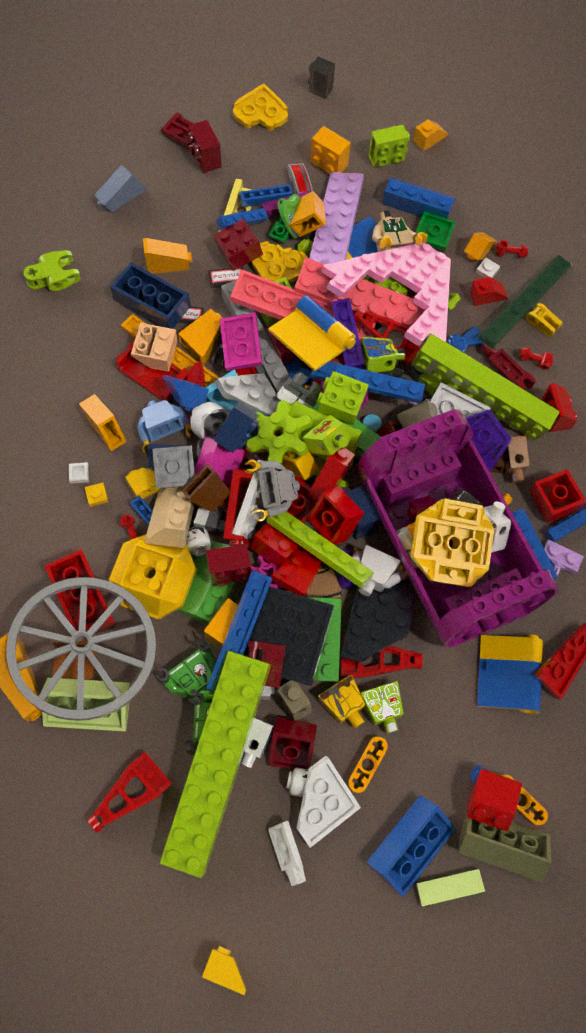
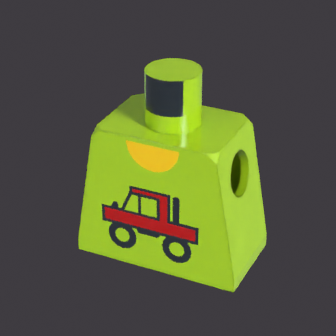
[303,415,351,455]

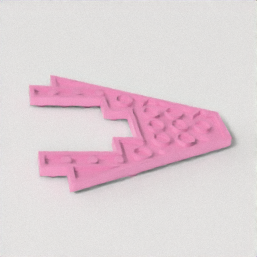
[321,242,451,347]

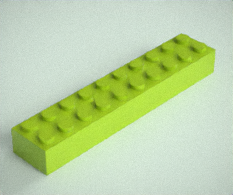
[160,651,272,878]

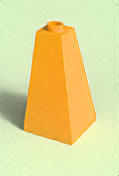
[0,633,42,722]

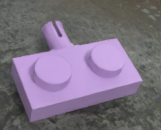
[544,539,584,576]

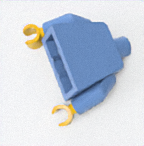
[137,400,192,456]

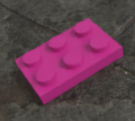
[220,312,263,371]

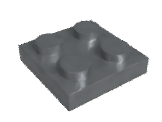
[152,445,195,488]

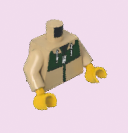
[372,210,427,252]

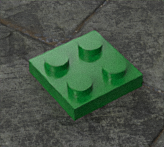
[416,211,456,252]

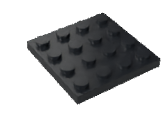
[243,586,335,686]

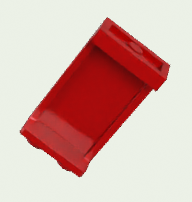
[116,341,189,403]
[223,469,254,548]

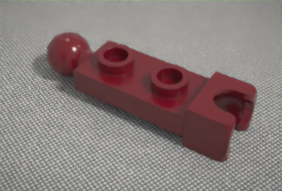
[481,342,536,390]

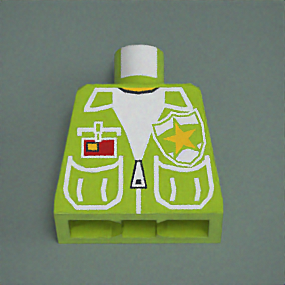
[360,681,403,734]

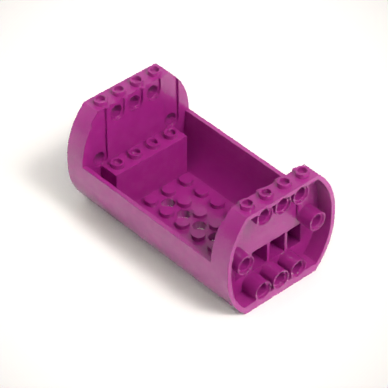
[357,409,559,648]

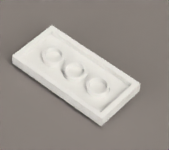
[233,460,263,542]

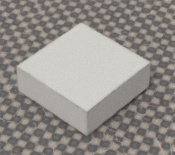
[69,462,89,484]

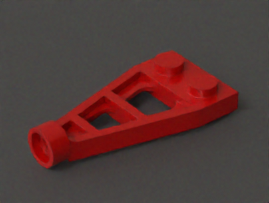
[354,308,421,366]
[341,636,423,679]
[87,752,172,833]

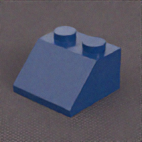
[163,375,209,412]

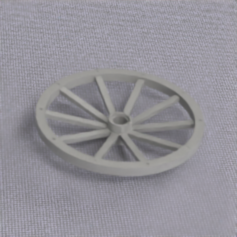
[6,577,156,721]

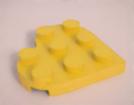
[233,83,288,131]
[251,241,307,283]

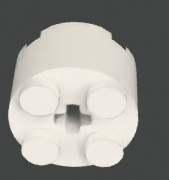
[191,402,230,441]

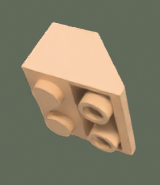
[131,323,178,372]

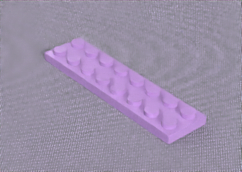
[309,172,364,265]

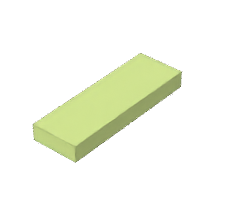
[416,869,485,906]

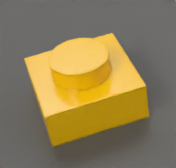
[85,483,108,507]

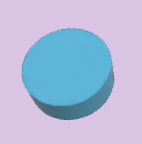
[363,414,381,432]

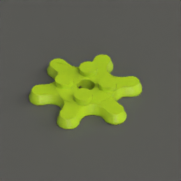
[246,400,313,464]

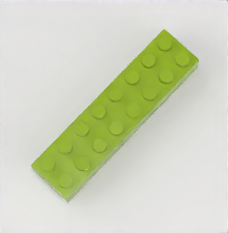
[411,333,559,441]

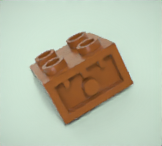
[51,636,98,680]

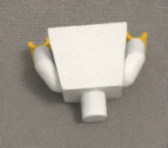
[352,545,408,596]

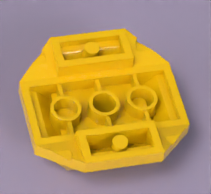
[411,499,494,587]
[109,534,197,620]

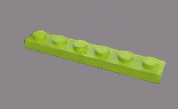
[266,512,374,588]

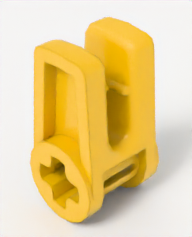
[525,303,563,338]

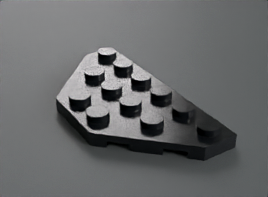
[340,579,416,664]

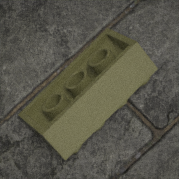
[458,816,552,883]

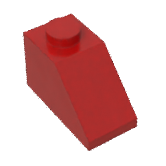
[469,277,508,306]

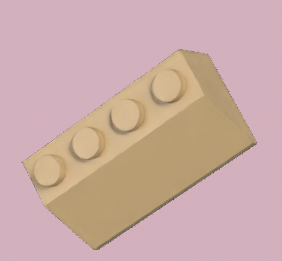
[145,485,195,548]

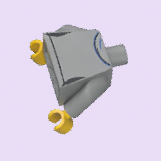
[245,460,300,521]

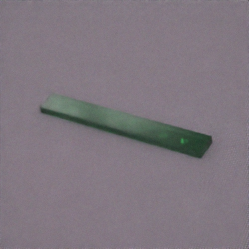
[479,255,572,349]

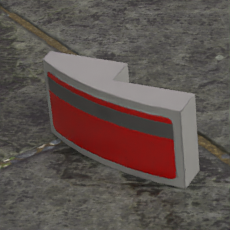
[287,163,313,194]

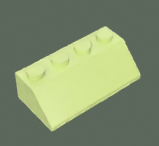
[41,678,130,731]

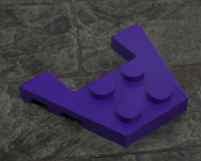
[466,409,513,472]

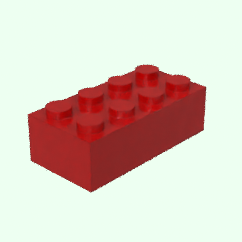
[45,549,116,635]

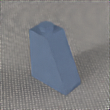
[94,165,147,212]

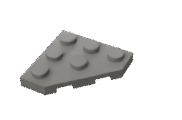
[215,373,280,416]

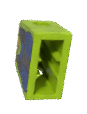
[360,337,405,373]

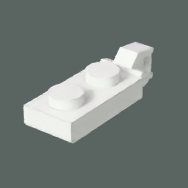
[268,821,306,886]

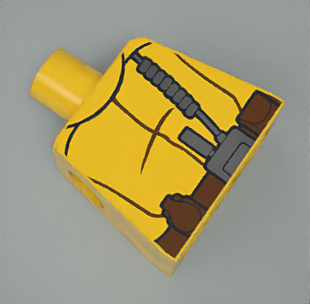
[318,675,365,729]

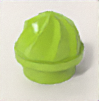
[298,238,313,257]

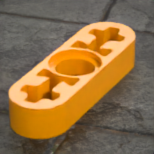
[348,736,388,794]
[502,775,548,826]

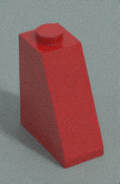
[308,447,355,501]

